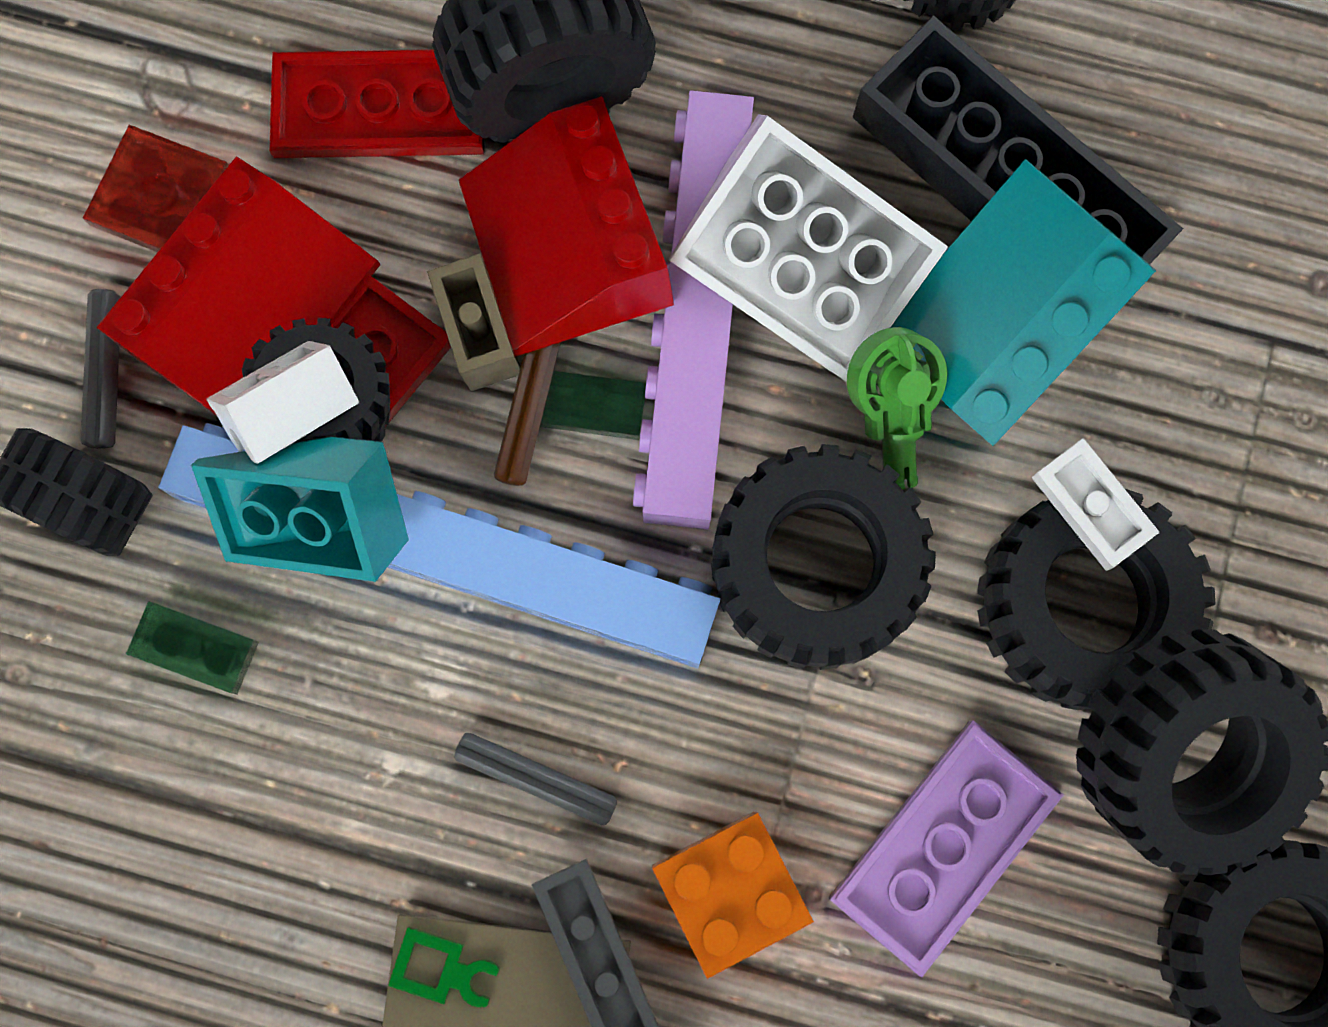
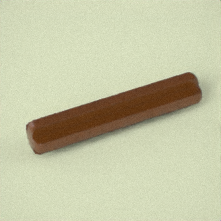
[494,343,560,486]

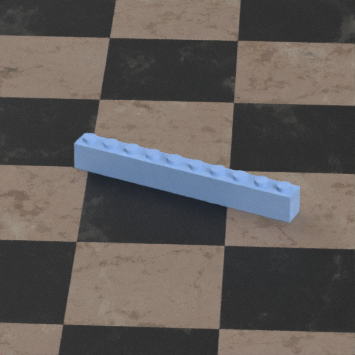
[158,423,721,669]

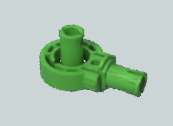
[847,327,947,490]

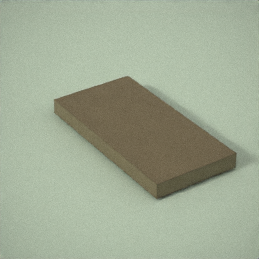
[382,914,631,1027]

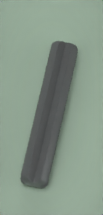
[80,289,121,449]
[454,733,617,825]

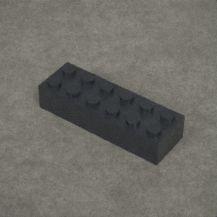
[852,16,1183,264]

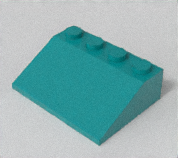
[890,159,1156,446]

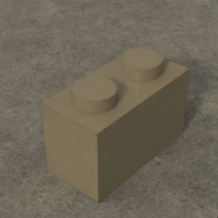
[427,254,520,391]

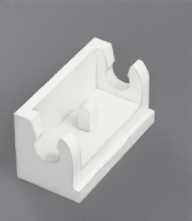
[206,341,360,464]

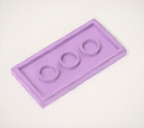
[828,720,1064,978]

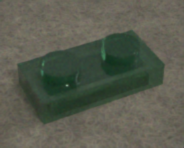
[126,601,259,695]

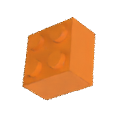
[652,812,814,979]

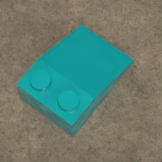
[191,437,409,582]

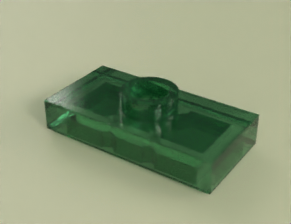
[540,371,646,440]

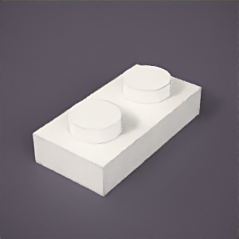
[1031,438,1160,571]

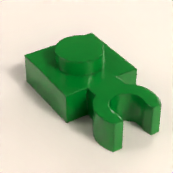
[388,927,500,1007]

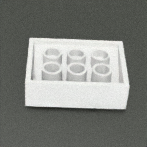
[669,114,948,382]

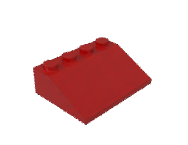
[458,97,674,357]
[96,156,381,417]

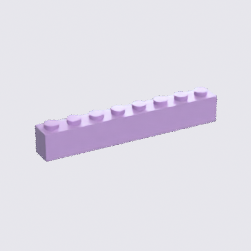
[633,91,754,530]

